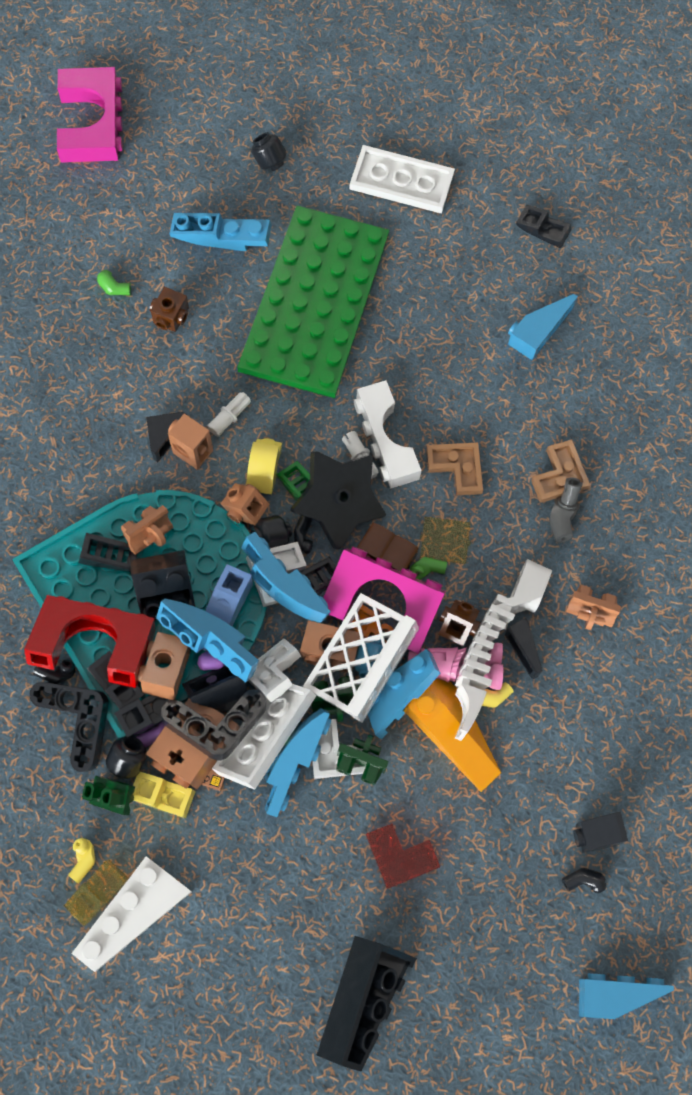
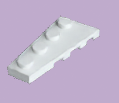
[71,856,192,972]

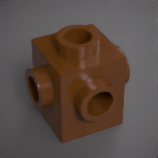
[150,286,189,332]
[438,599,481,646]

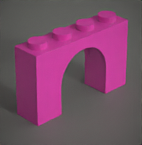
[57,67,123,163]
[323,546,446,654]

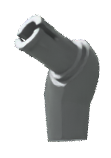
[549,477,583,543]

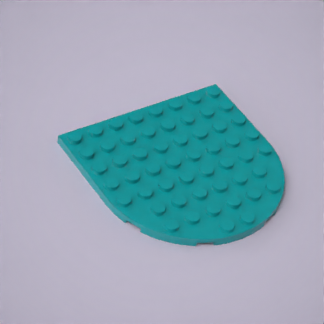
[12,490,267,738]

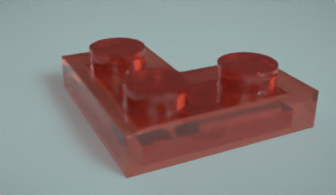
[365,824,440,889]

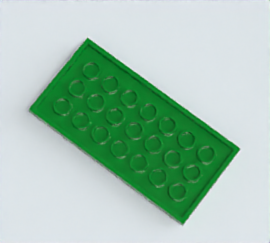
[237,206,390,398]

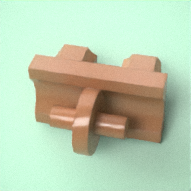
[121,505,173,555]
[566,585,621,630]

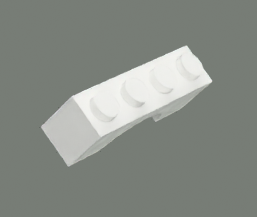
[354,380,421,489]

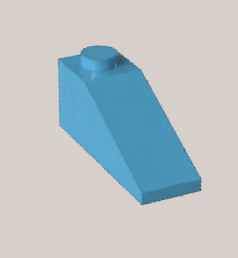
[508,294,578,360]

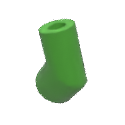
[97,270,131,295]
[409,557,447,580]

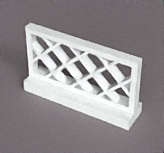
[303,593,419,723]

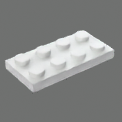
[350,145,455,214]
[212,684,316,790]

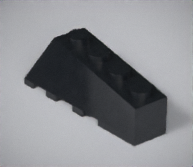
[317,936,417,1072]

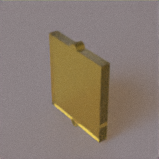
[420,517,471,564]

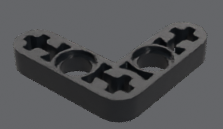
[30,682,109,772]
[161,689,266,761]

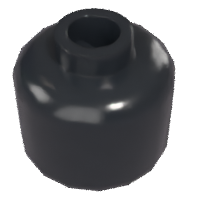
[251,132,287,171]
[251,515,292,548]
[105,736,147,779]

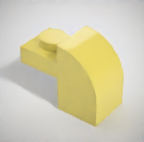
[246,438,282,495]

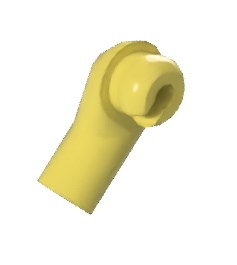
[482,682,514,708]
[68,838,96,884]

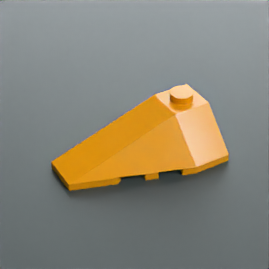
[404,679,501,792]

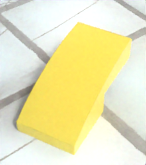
[132,772,196,818]

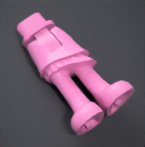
[408,642,503,690]

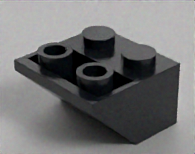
[130,550,196,620]

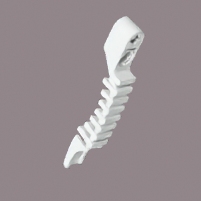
[455,559,552,741]

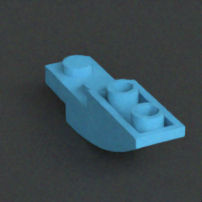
[169,213,272,251]
[241,532,330,623]
[156,599,259,683]
[264,708,331,817]

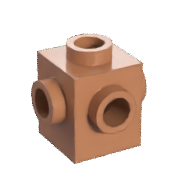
[221,483,269,525]

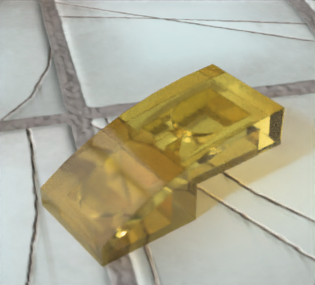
[64,860,129,926]

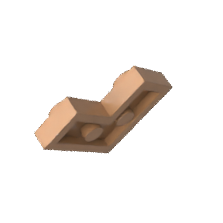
[531,439,590,503]
[426,442,483,496]

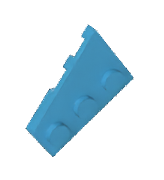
[368,649,441,740]

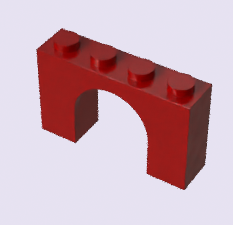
[24,595,155,688]

